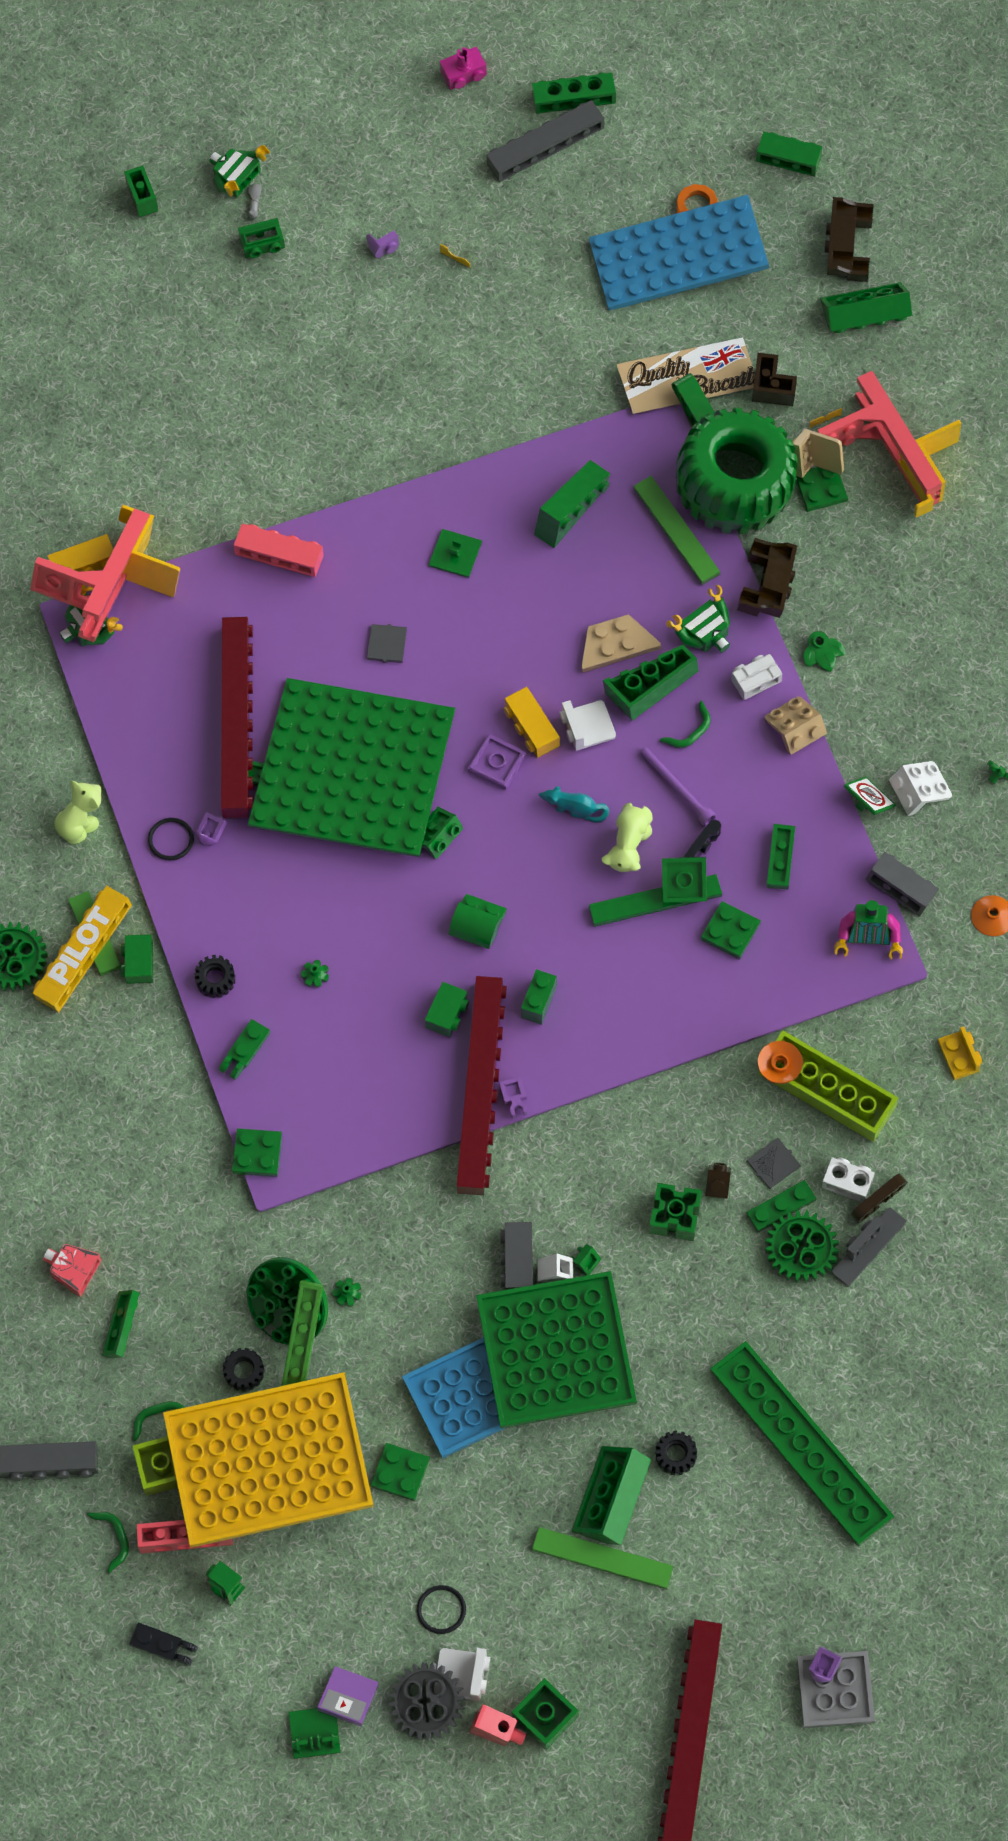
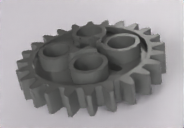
[389,1662,465,1740]

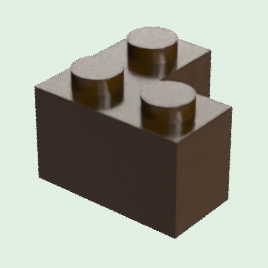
[752,353,797,406]

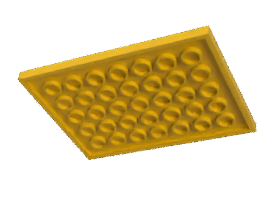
[163,1372,374,1548]

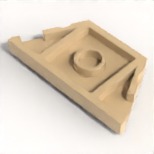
[582,614,661,673]

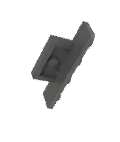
[832,1208,906,1287]

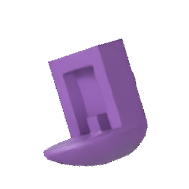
[366,230,399,258]
[195,812,227,845]
[809,1646,843,1682]

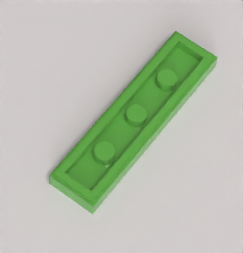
[68,891,121,976]

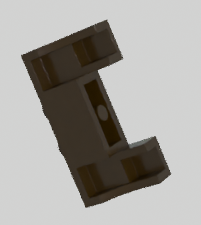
[824,197,874,282]
[737,538,797,618]

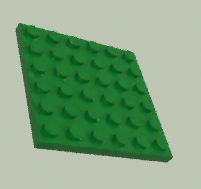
[476,1271,637,1428]

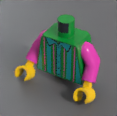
[834,900,903,960]

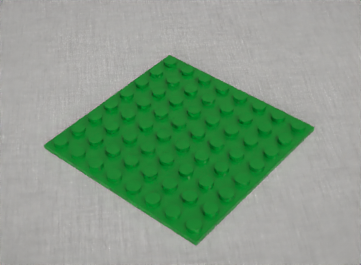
[248,678,455,857]

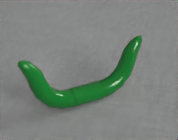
[660,700,711,748]
[132,1401,185,1441]
[88,1512,129,1573]

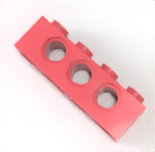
[137,1520,233,1554]

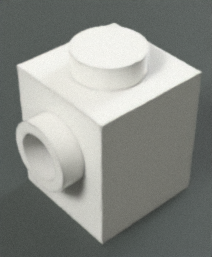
[538,1254,573,1283]

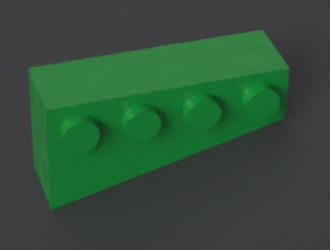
[534,460,610,548]
[603,645,699,721]

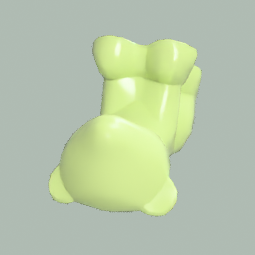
[54,781,101,844]
[601,803,653,872]

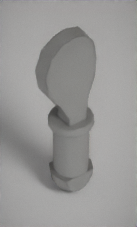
[248,184,262,219]

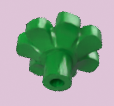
[987,760,1008,784]
[301,960,329,987]
[333,1278,362,1307]

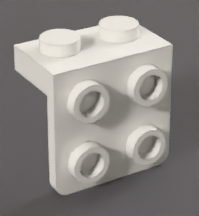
[559,700,616,751]
[889,761,952,816]
[434,1648,491,1702]

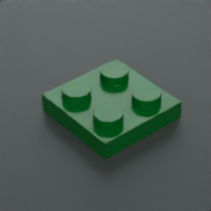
[796,467,848,512]
[662,857,707,903]
[701,901,761,959]
[232,1128,282,1177]
[371,1443,430,1501]

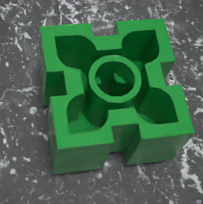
[649,1183,702,1241]

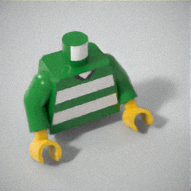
[209,145,270,198]
[59,584,123,646]
[666,585,730,653]

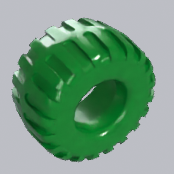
[675,407,798,534]

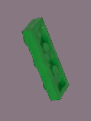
[767,824,796,890]
[746,1180,816,1233]
[102,1290,140,1358]

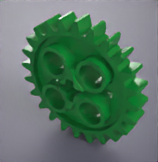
[0,922,48,992]
[765,1210,839,1283]

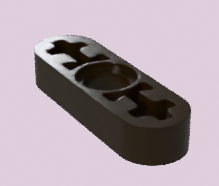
[851,1173,908,1223]

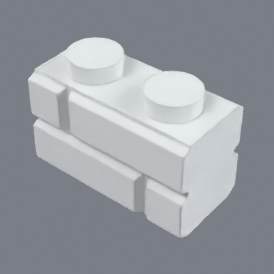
[731,654,782,700]

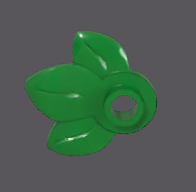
[803,631,845,672]

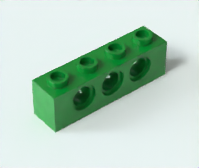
[532,73,616,114]

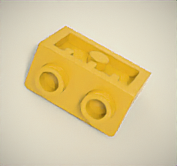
[938,1026,982,1080]

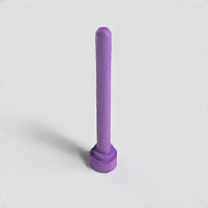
[641,748,717,827]

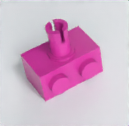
[440,46,487,90]

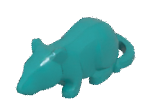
[539,786,609,823]

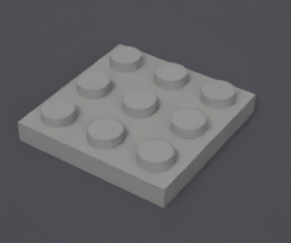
[797,1651,875,1728]

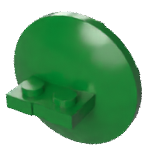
[246,1257,328,1345]

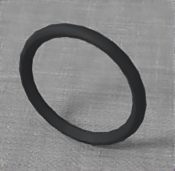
[148,818,194,860]
[417,1585,466,1634]

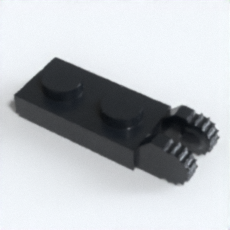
[684,819,721,857]
[129,1622,198,1666]

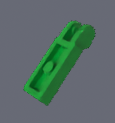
[219,1019,271,1080]

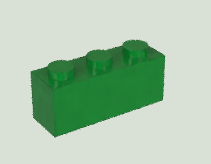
[756,131,823,177]

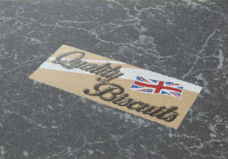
[617,337,755,414]

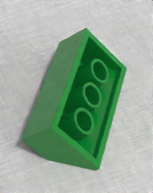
[820,282,913,333]
[572,1446,651,1545]

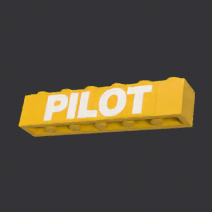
[33,885,132,1013]

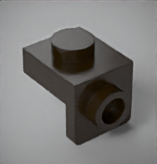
[705,1163,731,1199]

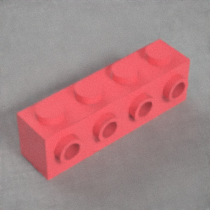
[234,524,324,577]

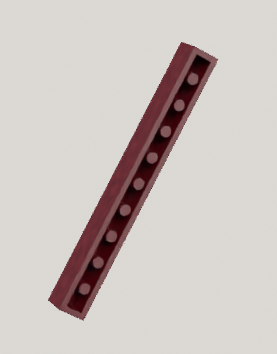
[221,617,253,818]
[457,976,507,1196]
[658,1619,722,1841]

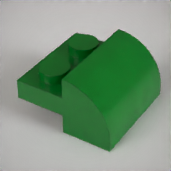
[448,894,507,949]

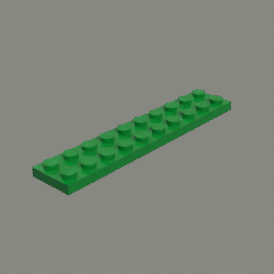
[710,1341,894,1547]

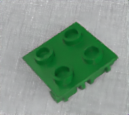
[289,1708,341,1759]

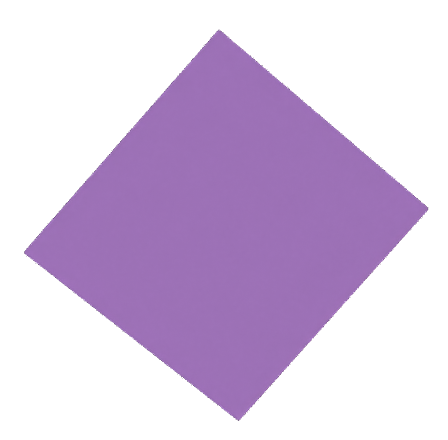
[40,404,927,1212]

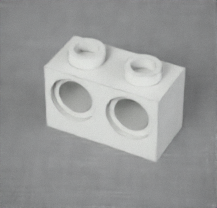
[822,1157,875,1202]

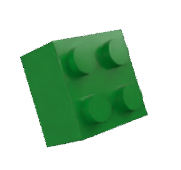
[511,1678,579,1750]

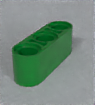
[671,373,715,425]

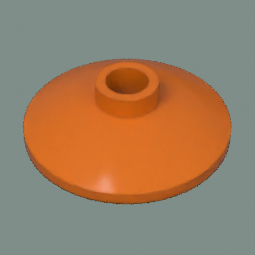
[971,895,1008,936]
[758,1041,803,1084]

